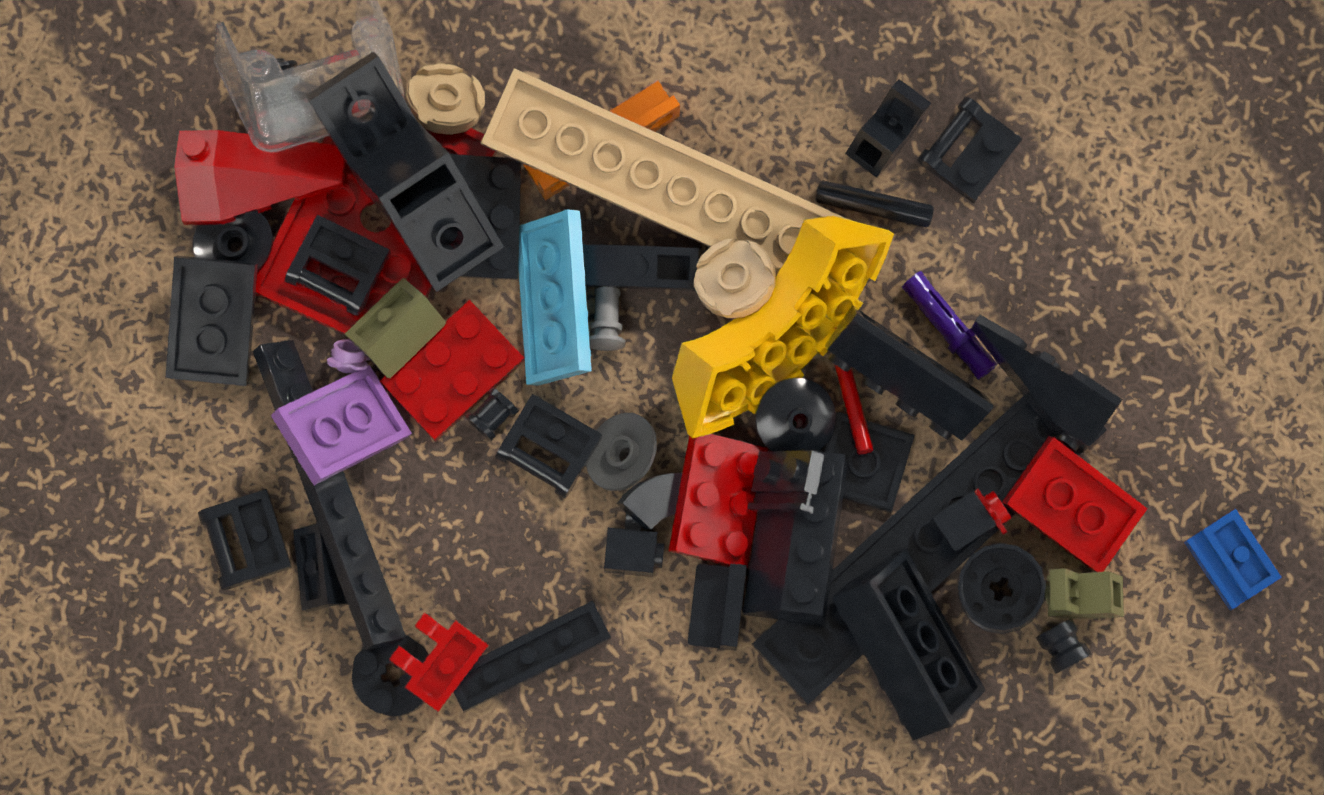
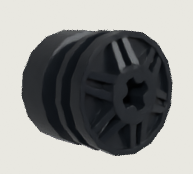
[958,543,1046,634]

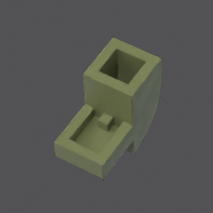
[1045,568,1124,619]

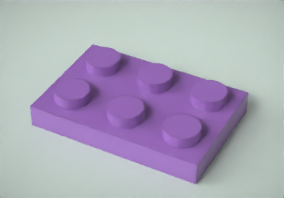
[271,365,412,485]

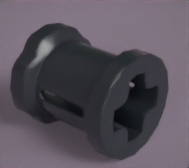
[465,387,519,441]

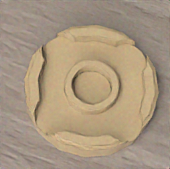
[405,63,485,135]
[694,238,776,318]

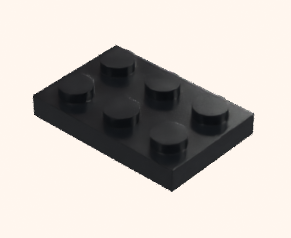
[440,154,521,280]
[165,256,258,386]

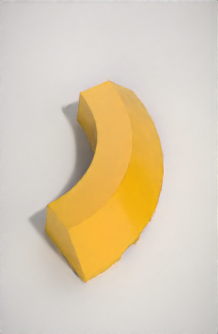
[672,216,894,438]

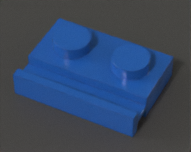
[1184,509,1282,611]

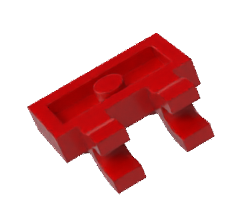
[389,613,489,712]

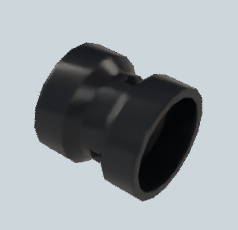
[1036,618,1092,674]

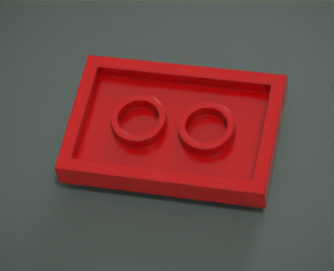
[380,300,525,442]
[669,434,768,568]
[1002,436,1148,572]

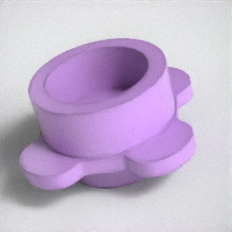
[327,339,370,373]

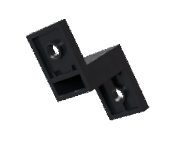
[305,51,504,292]

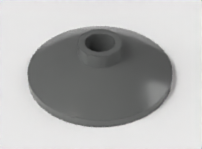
[586,413,657,491]

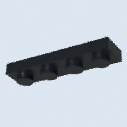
[453,601,611,712]

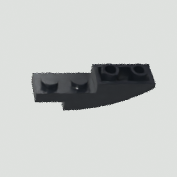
[582,245,707,291]

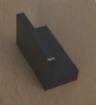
[293,523,348,611]
[688,563,747,651]

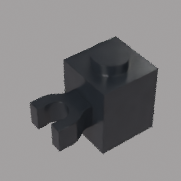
[604,513,664,577]

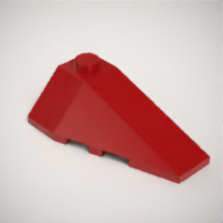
[174,130,346,225]

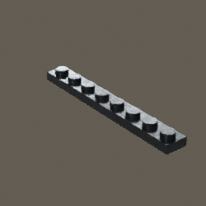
[253,340,406,650]

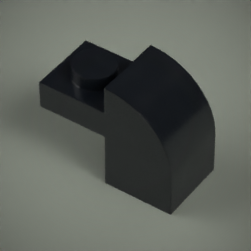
[845,79,931,178]

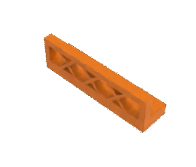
[523,81,680,201]

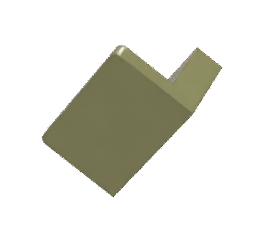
[345,278,446,378]

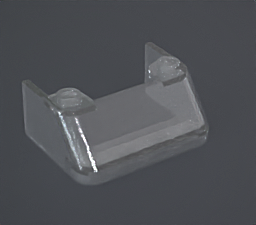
[214,0,404,152]

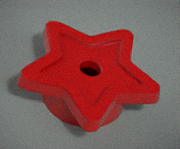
[974,488,1011,535]

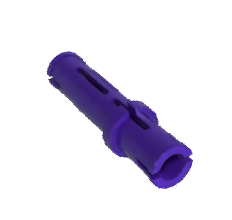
[901,271,998,380]

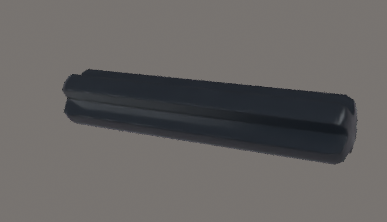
[815,180,934,228]

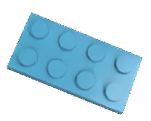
[518,209,591,386]

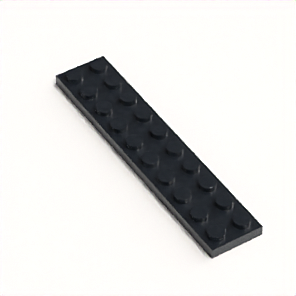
[752,396,1107,706]

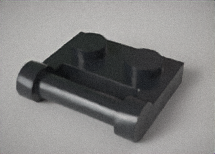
[917,96,1023,203]
[285,215,391,317]
[495,394,603,499]
[198,489,292,591]

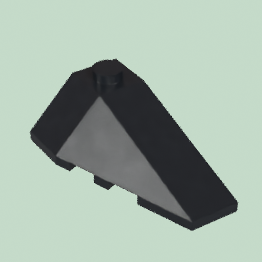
[971,314,1122,453]

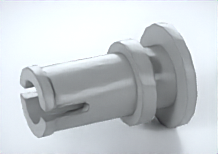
[589,287,626,351]

